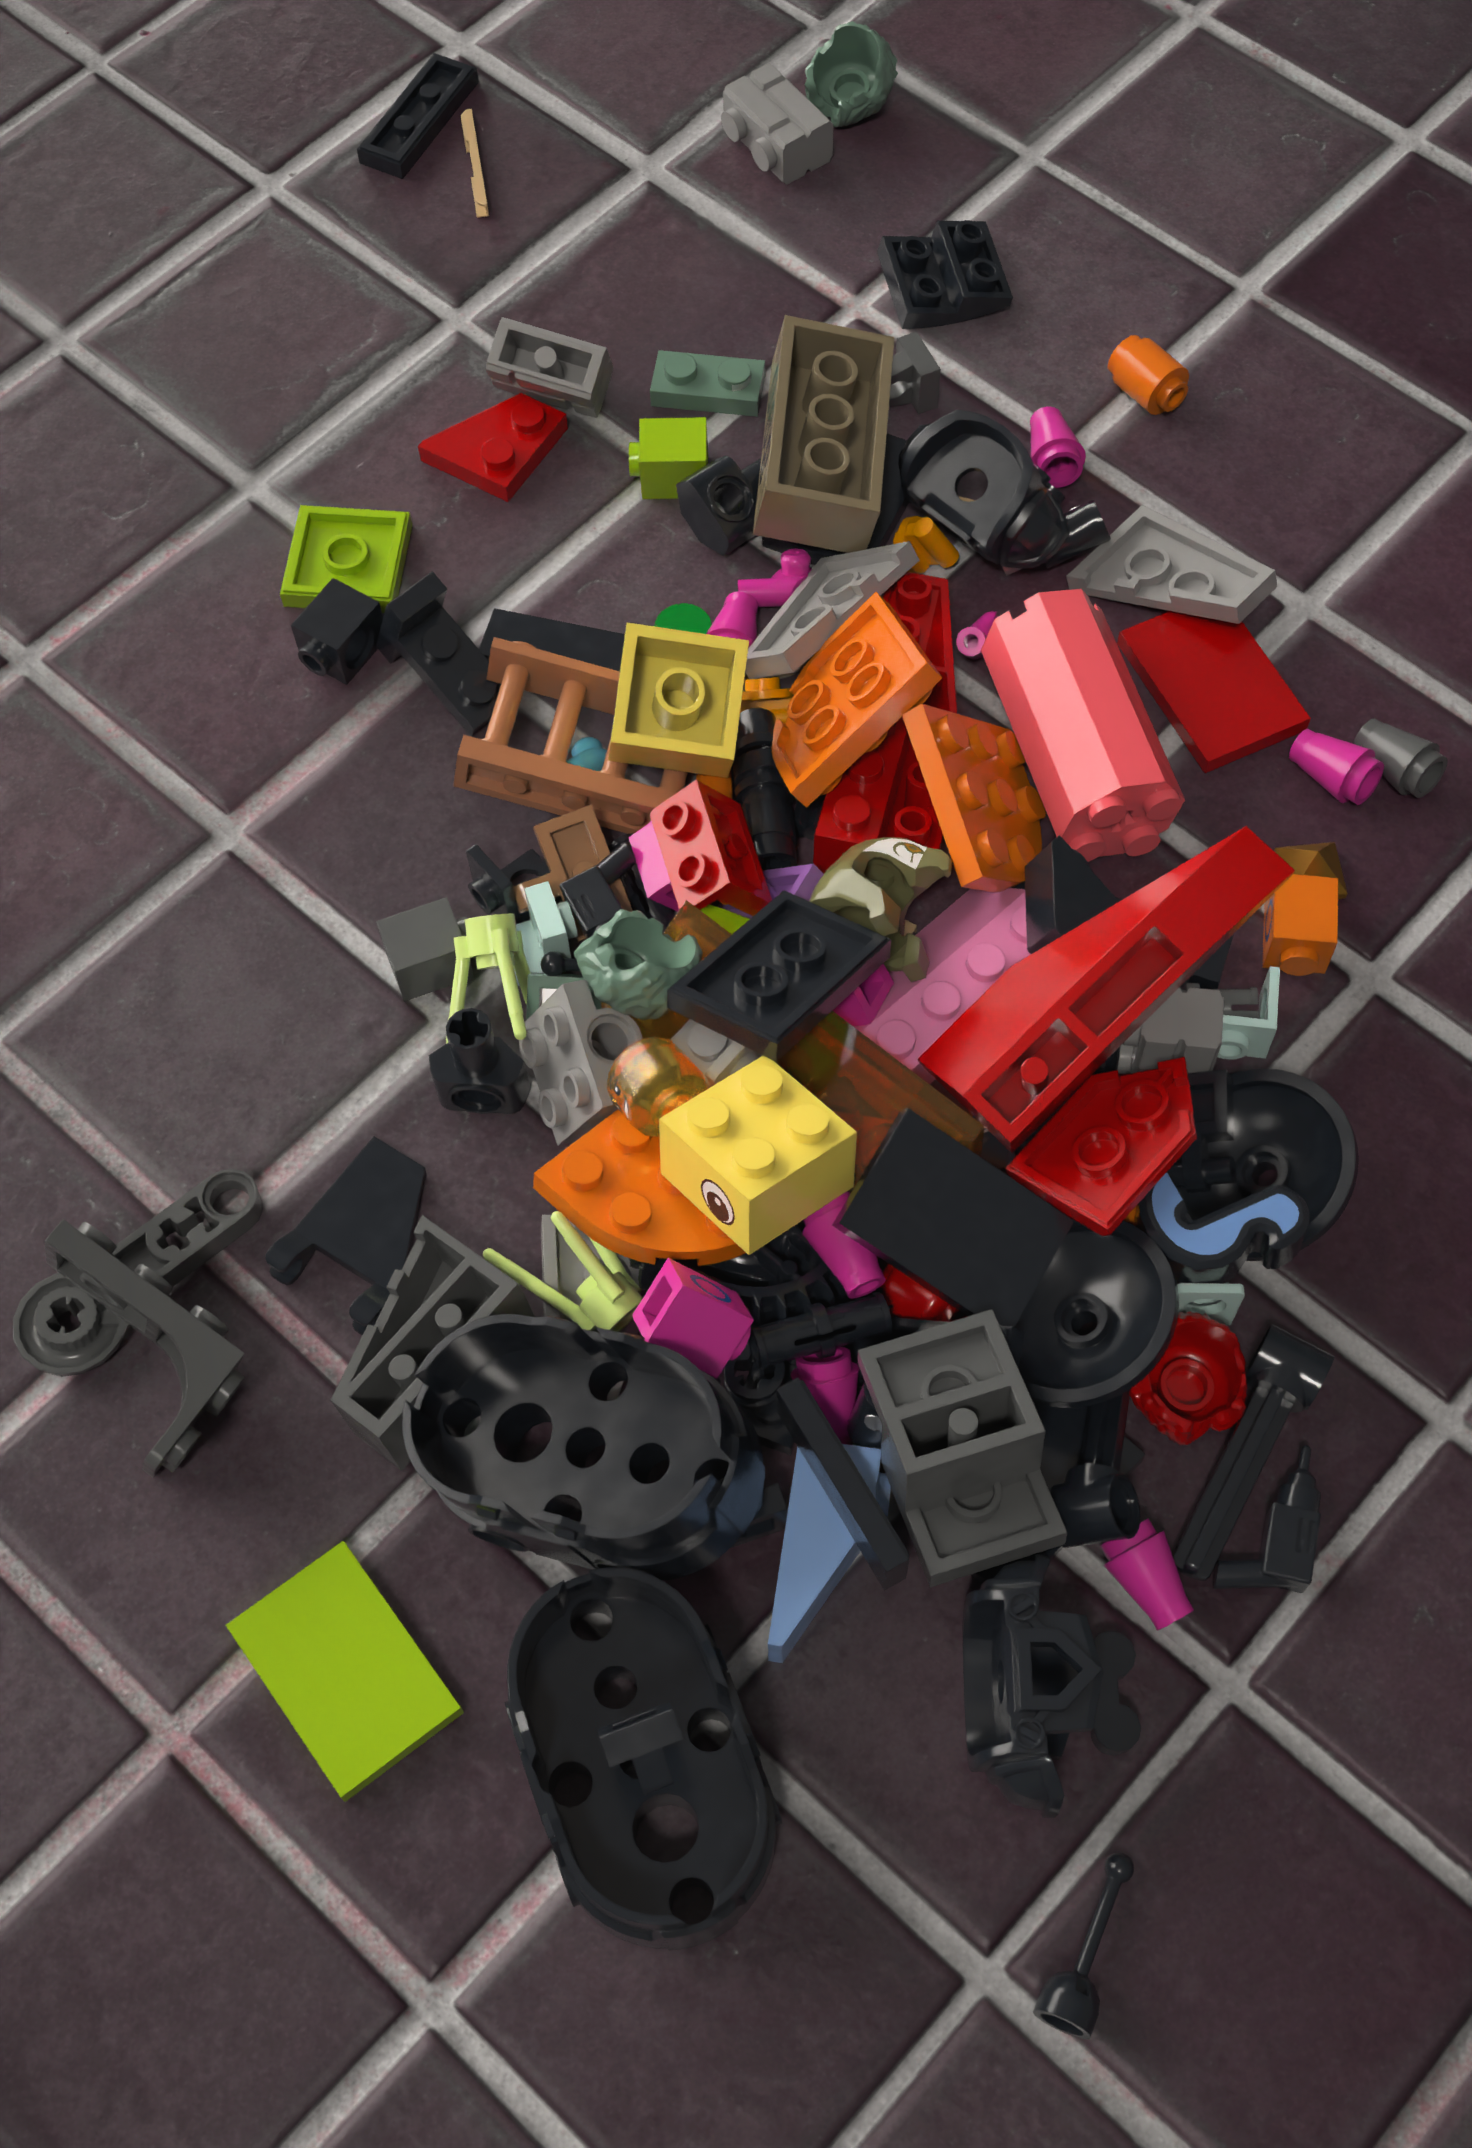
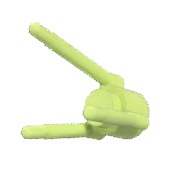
[446,913,530,1044]
[483,1211,643,1332]

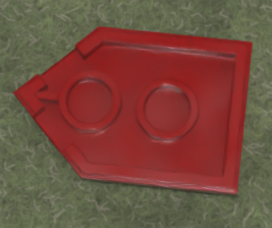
[1005,1057,1197,1236]

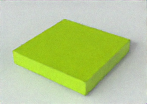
[280,505,413,613]

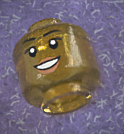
[606,1036,707,1138]

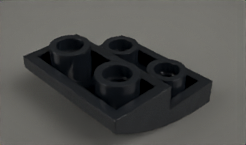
[877,220,1013,329]

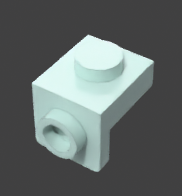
[514,881,578,986]

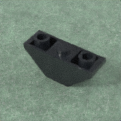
[1024,835,1190,988]

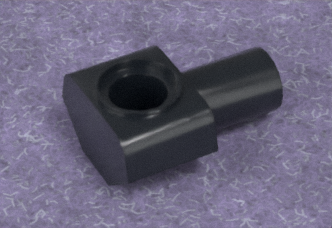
[676,456,761,556]
[429,1008,531,1114]

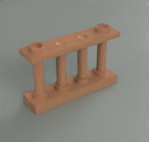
[454,637,688,834]

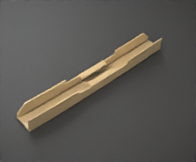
[461,109,489,218]

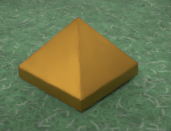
[1274,842,1348,899]

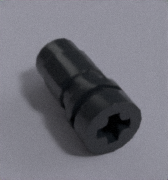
[732,748,797,871]

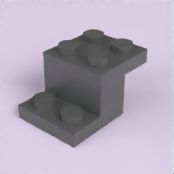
[858,1309,1067,1587]

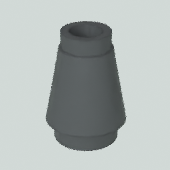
[1354,718,1448,798]

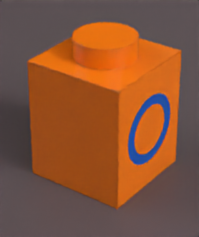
[1262,874,1338,976]

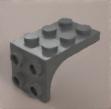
[44,1219,245,1478]

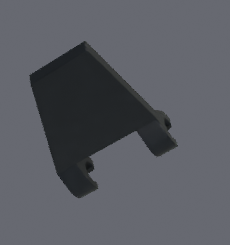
[265,1136,426,1335]

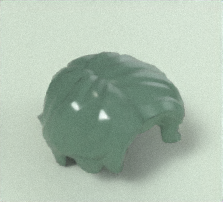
[804,21,898,127]
[574,909,703,1020]

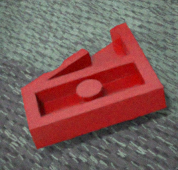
[418,393,568,502]

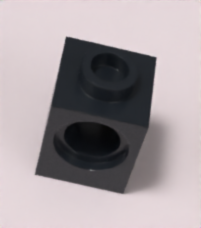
[291,578,383,685]

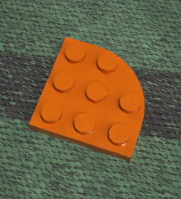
[772,592,942,808]
[902,704,1046,893]
[533,1064,746,1266]

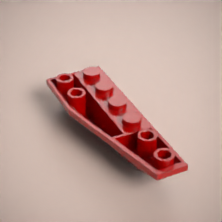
[813,572,957,874]
[917,826,1295,1153]

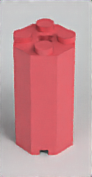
[981,589,1185,862]

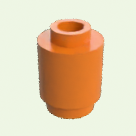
[1108,335,1189,415]

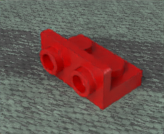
[650,780,772,916]

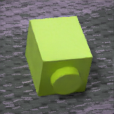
[629,417,708,499]

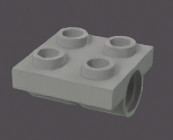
[519,980,643,1146]

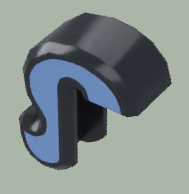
[1135,1172,1309,1284]

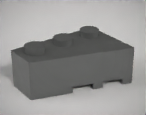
[331,1215,535,1471]

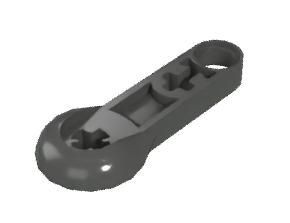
[13,1169,262,1377]

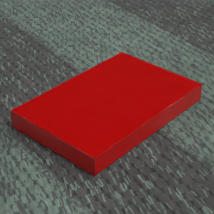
[1117,611,1311,773]

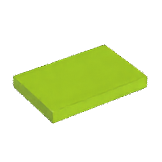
[225,1541,464,1802]

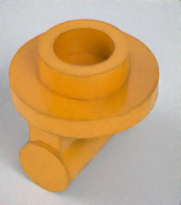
[893,516,959,574]
[740,677,793,724]

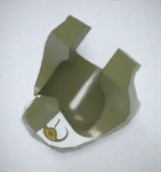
[809,837,952,982]

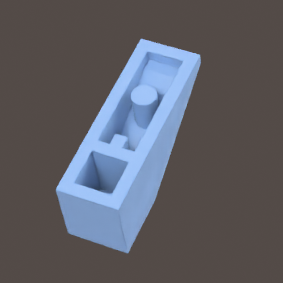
[768,1444,891,1663]

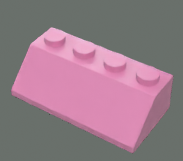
[823,888,1031,1119]

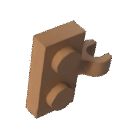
[513,804,633,943]

